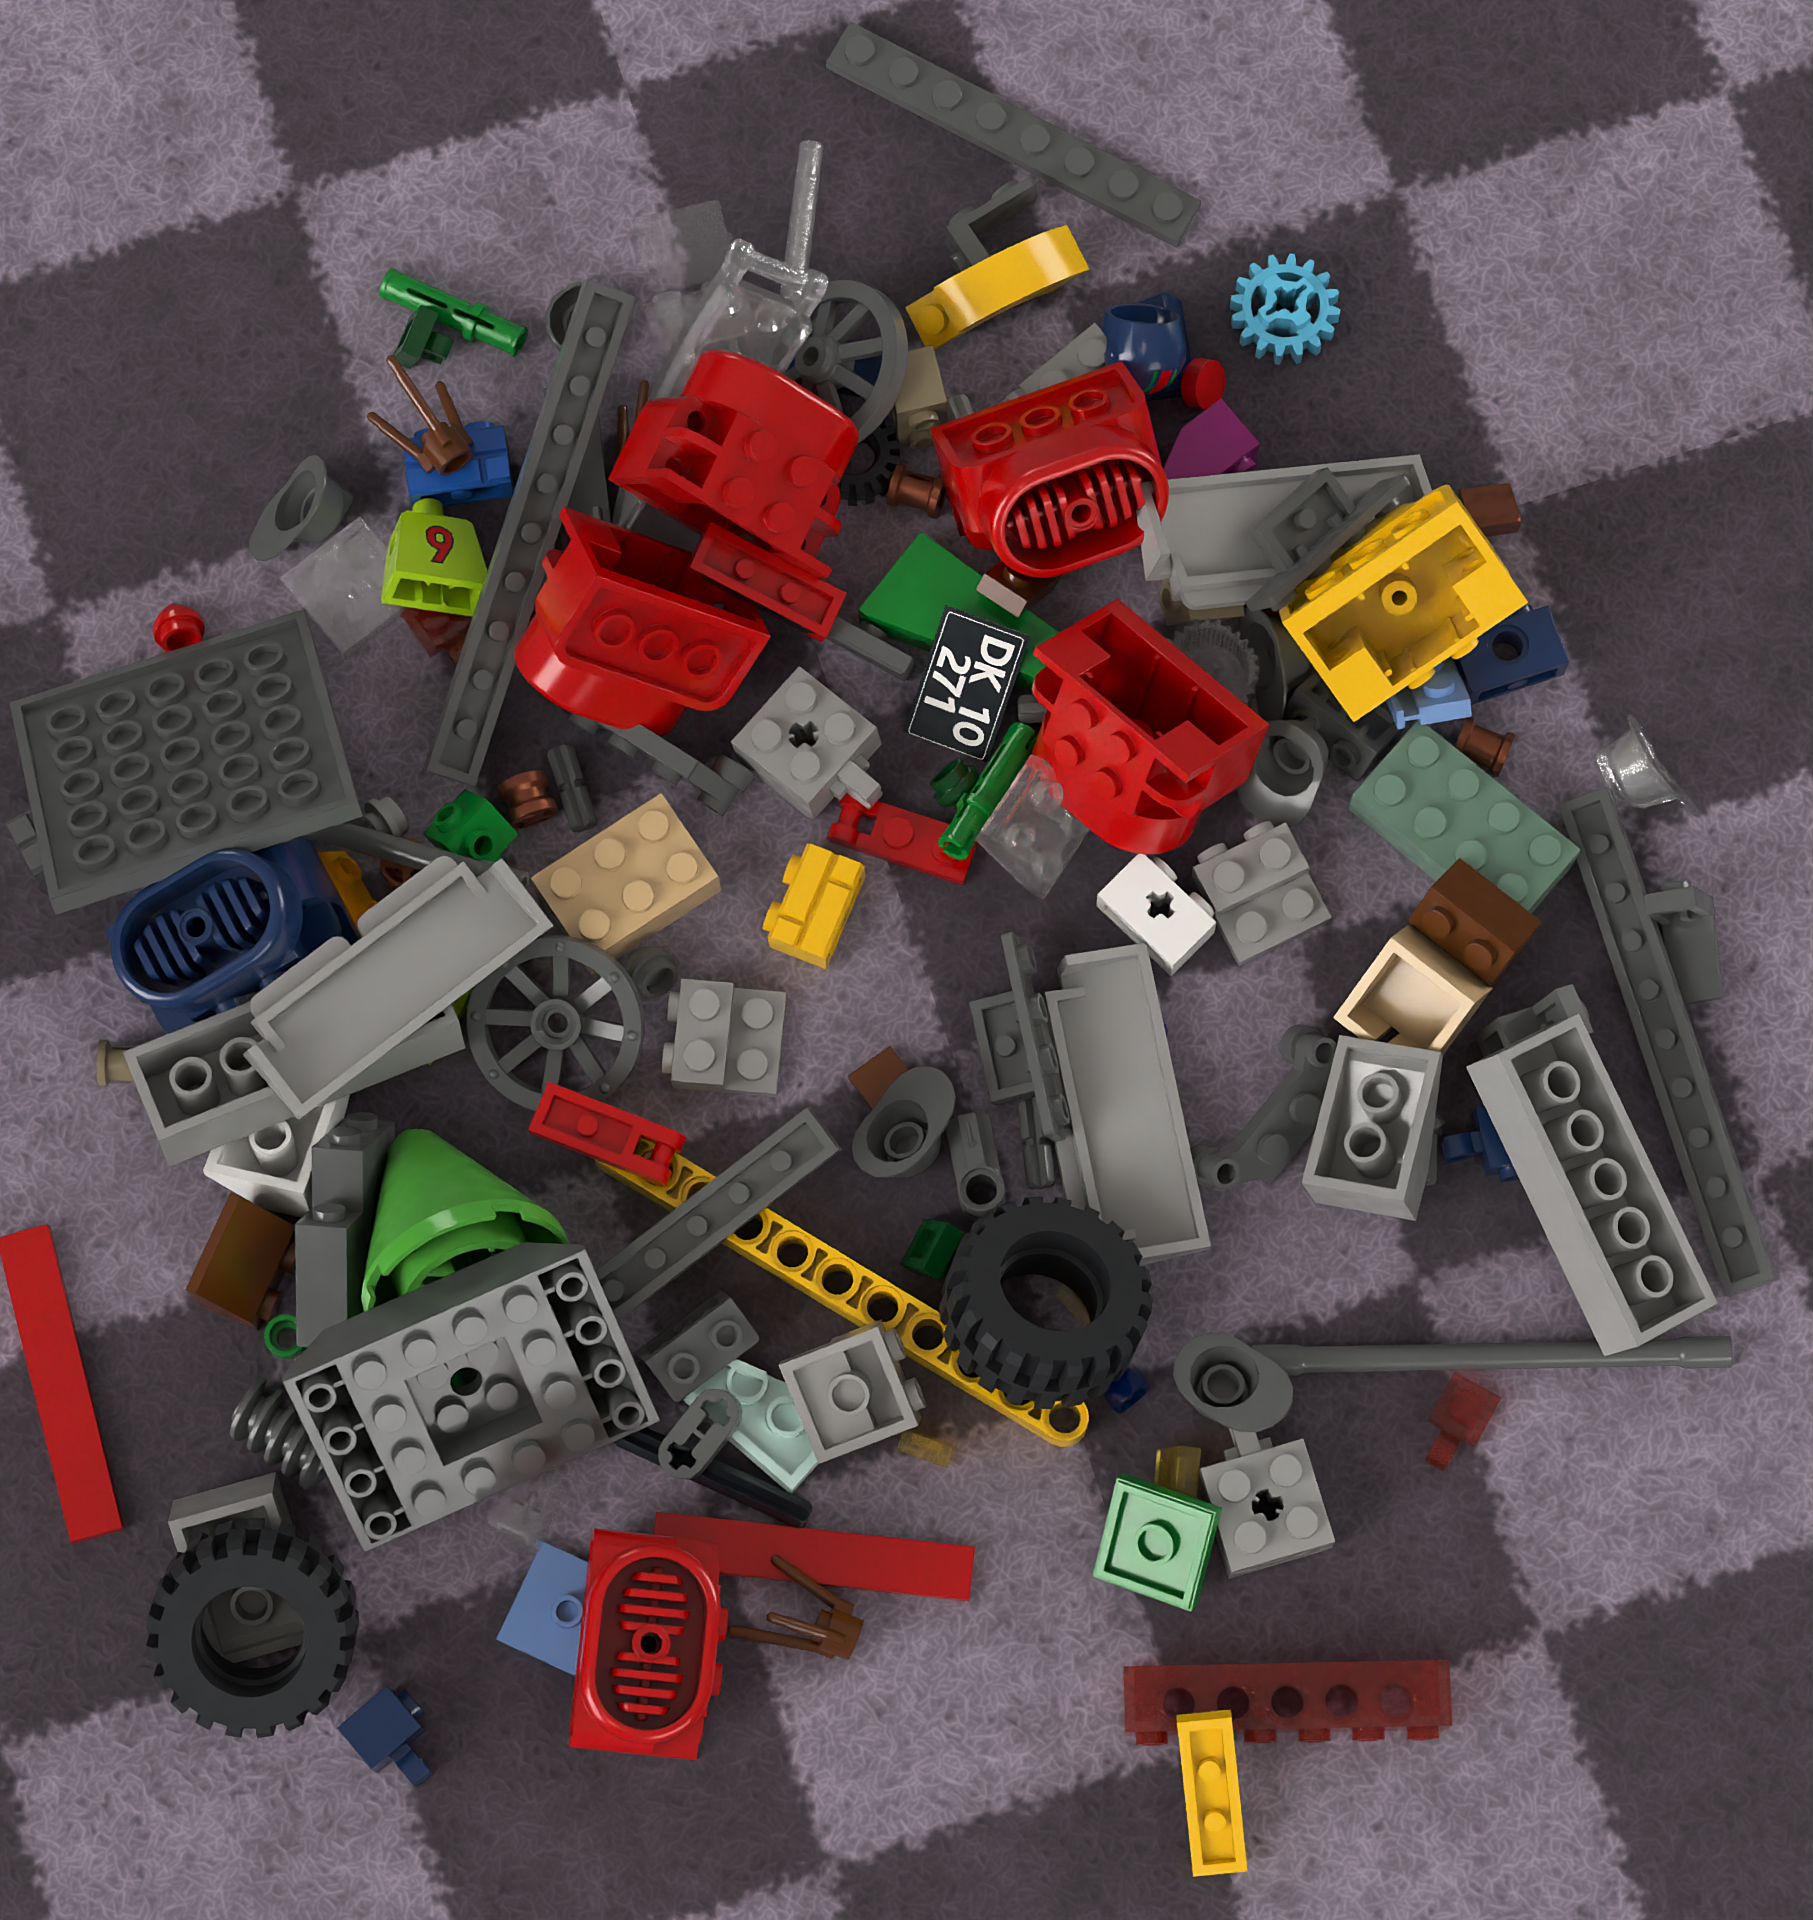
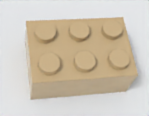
[530,793,721,975]

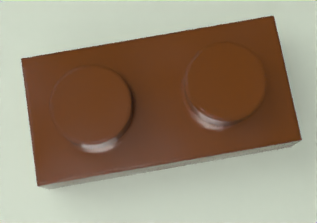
[976,560,1062,618]

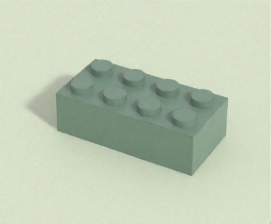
[1348,720,1581,914]

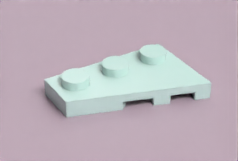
[682,1359,819,1494]

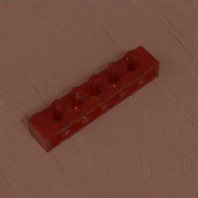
[1122,1660,1452,1746]

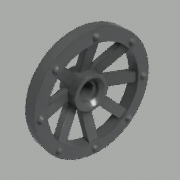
[764,280,908,443]
[467,935,645,1111]

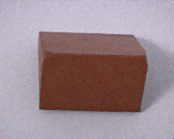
[1459,483,1521,537]

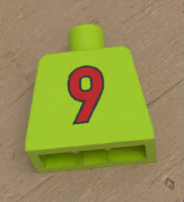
[381,498,488,617]

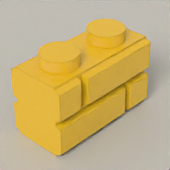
[763,843,866,970]

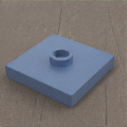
[496,1541,588,1676]

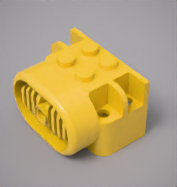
[1279,485,1528,722]

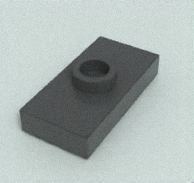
[826,616,917,682]

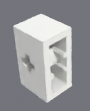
[1096,854,1216,976]

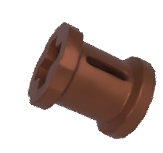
[886,462,947,519]
[1455,717,1516,777]

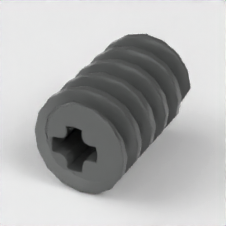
[230,1377,327,1490]

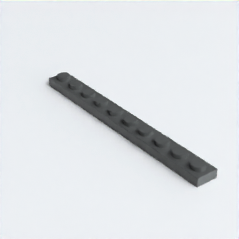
[422,279,636,787]
[1558,787,1779,1297]

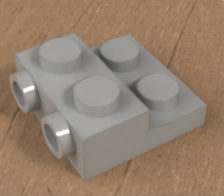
[1192,821,1332,966]
[662,978,787,1097]
[779,1319,926,1464]

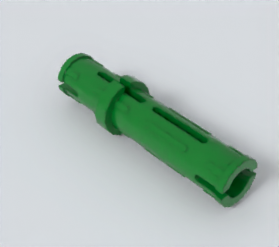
[379,268,528,357]
[938,722,1038,860]

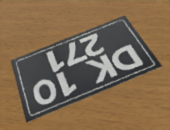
[903,605,1030,762]

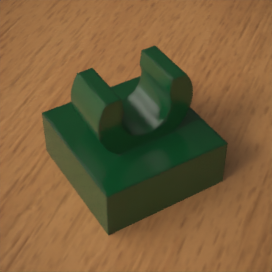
[393,306,454,369]
[900,1218,964,1280]

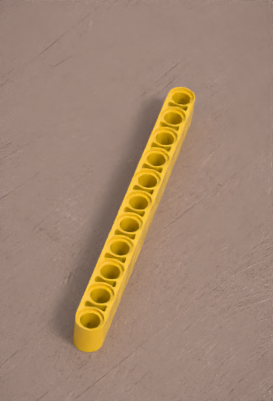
[594,1139,1089,1447]

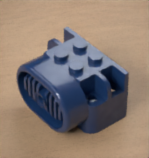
[106,836,361,1033]

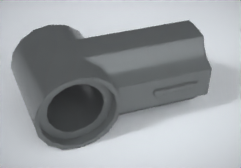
[945,1112,1006,1222]

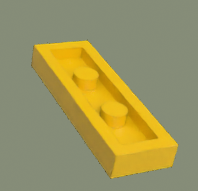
[1176,1710,1247,1877]

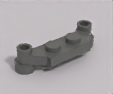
[568,713,755,816]
[1190,1024,1337,1190]

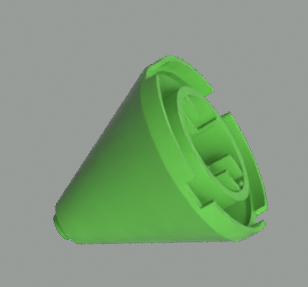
[361,1129,569,1312]

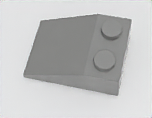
[1302,1035,1443,1221]
[168,1472,304,1663]

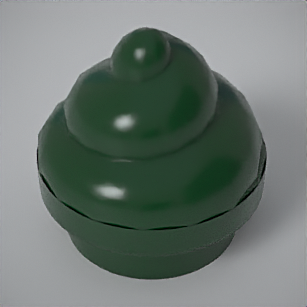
[929,758,979,810]

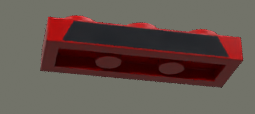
[685,522,847,642]

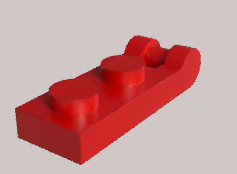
[826,793,980,886]
[528,1081,686,1187]

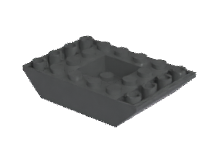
[281,1242,660,1552]

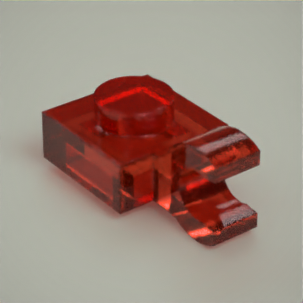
[400,607,470,668]
[1425,1372,1502,1471]

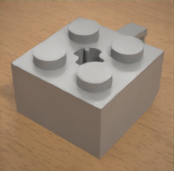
[731,666,883,820]
[1198,1428,1335,1579]

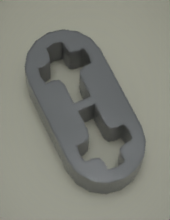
[658,1389,742,1480]

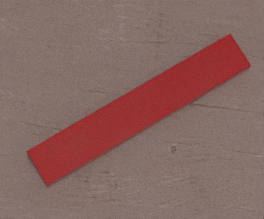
[0,1224,125,1544]
[653,1512,975,1602]

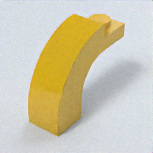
[905,225,1090,350]

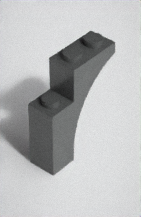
[295,1112,395,1347]

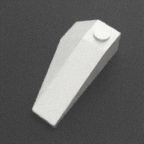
[203,1095,350,1218]

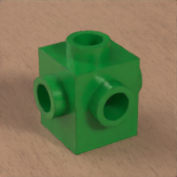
[423,789,518,862]

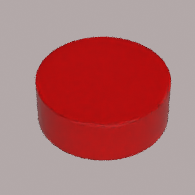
[1181,358,1225,410]

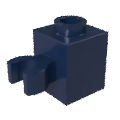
[1440,1105,1519,1182]
[337,1685,433,1787]

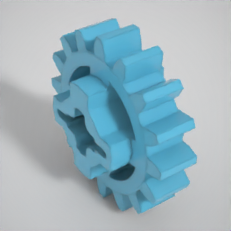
[1230,253,1340,365]

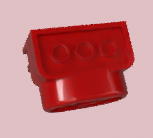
[608,349,859,578]
[929,361,1169,578]
[514,507,771,736]
[1032,598,1270,855]
[567,1528,728,1760]

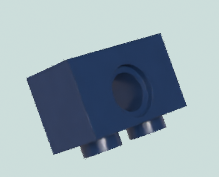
[1453,605,1569,705]

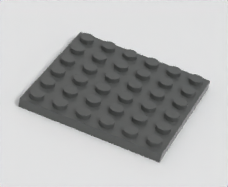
[9,609,363,915]

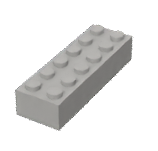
[123,1002,465,1167]
[1466,1014,1718,1356]

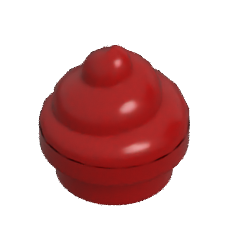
[152,603,205,653]

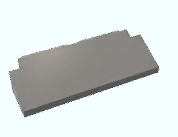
[1136,454,1432,610]
[243,856,554,1120]
[1041,943,1211,1267]

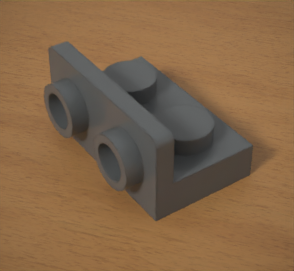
[1281,670,1409,781]
[635,1289,759,1402]

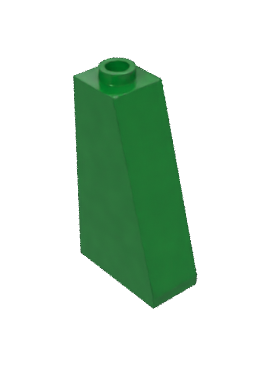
[858,532,1060,690]

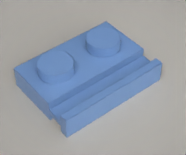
[1386,656,1472,729]

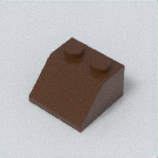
[1408,858,1543,993]
[185,1192,296,1331]

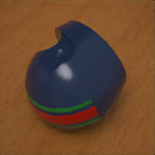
[1101,303,1186,394]

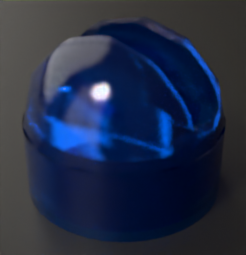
[1104,1367,1150,1414]

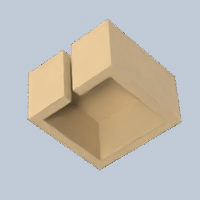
[1333,924,1493,1055]

